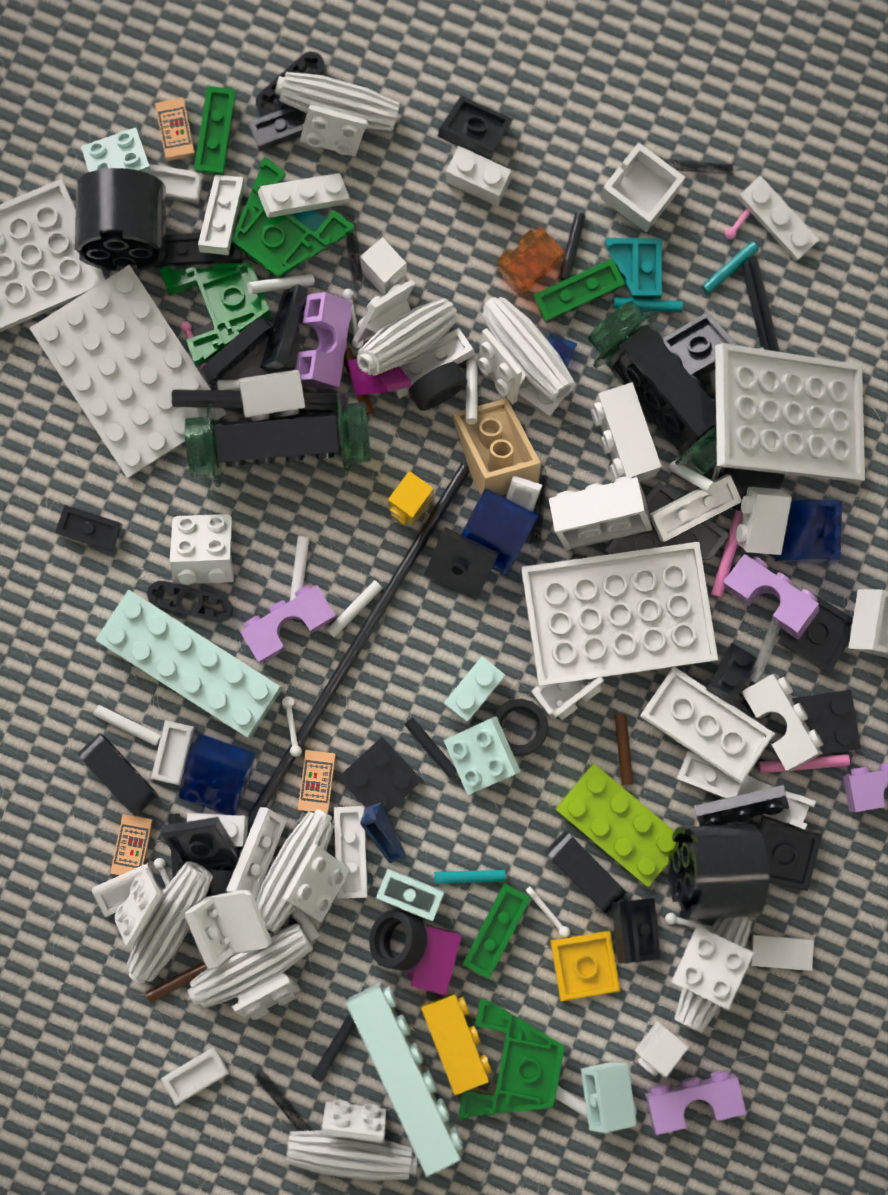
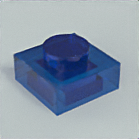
[547,333,577,368]

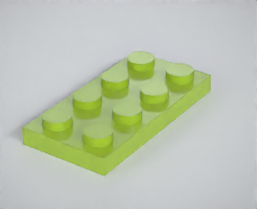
[555,763,676,887]

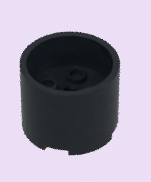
[74,168,166,271]
[668,824,769,920]

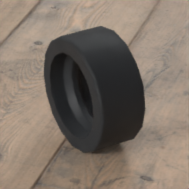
[408,362,468,411]
[493,699,548,756]
[369,910,427,971]

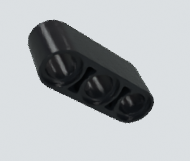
[77,732,159,816]
[544,830,627,914]

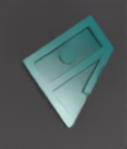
[605,238,662,298]

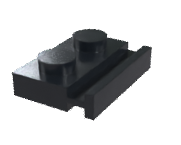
[612,898,660,964]

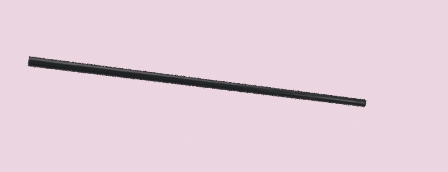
[206,463,470,897]

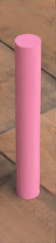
[711,510,743,598]
[758,754,850,774]

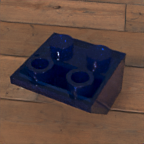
[461,488,539,577]
[774,499,842,565]
[178,733,256,815]

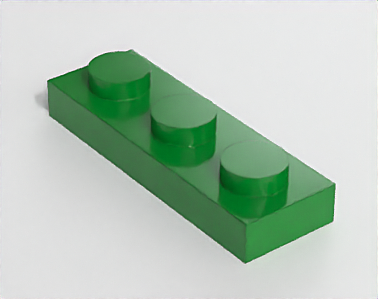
[194,86,237,176]
[533,258,625,323]
[462,883,531,979]

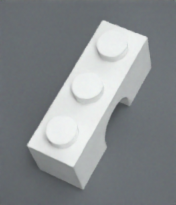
[742,674,823,771]

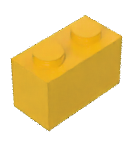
[388,471,434,526]

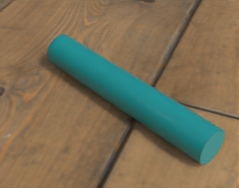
[701,241,759,295]
[613,297,683,313]
[434,870,506,884]

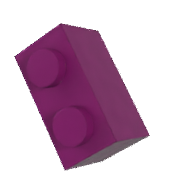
[406,924,462,996]

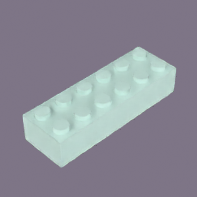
[96,589,283,739]
[346,982,463,1177]

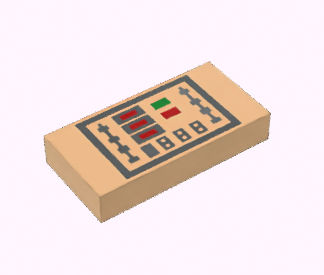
[155,98,195,161]
[298,750,336,813]
[110,814,154,875]

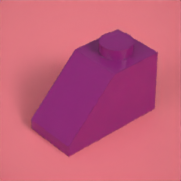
[348,353,412,395]

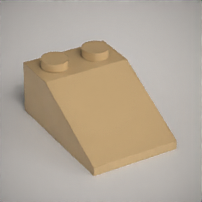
[452,398,541,501]

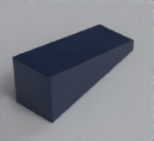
[360,803,406,863]

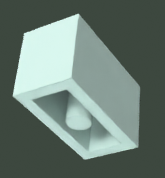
[444,656,505,723]
[376,868,444,921]
[581,1062,637,1133]

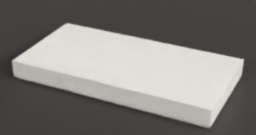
[640,667,775,784]

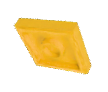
[550,930,621,1002]

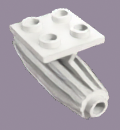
[275,72,399,157]
[353,279,458,376]
[477,297,576,404]
[255,809,350,934]
[115,861,213,983]
[671,917,754,1033]
[187,923,313,1020]
[286,1100,418,1181]

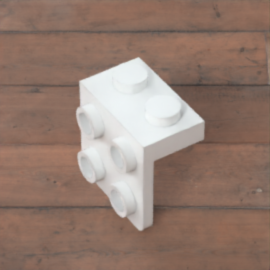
[170,514,234,585]
[531,676,604,720]
[184,890,272,969]

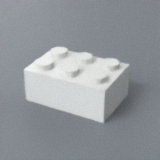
[591,382,662,482]
[549,477,652,550]

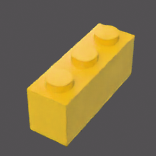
[421,992,492,1095]

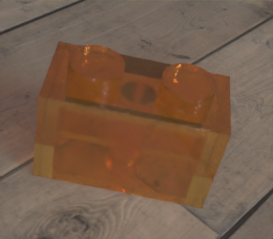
[497,226,565,298]

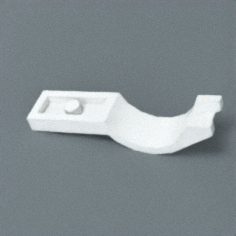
[677,751,816,830]

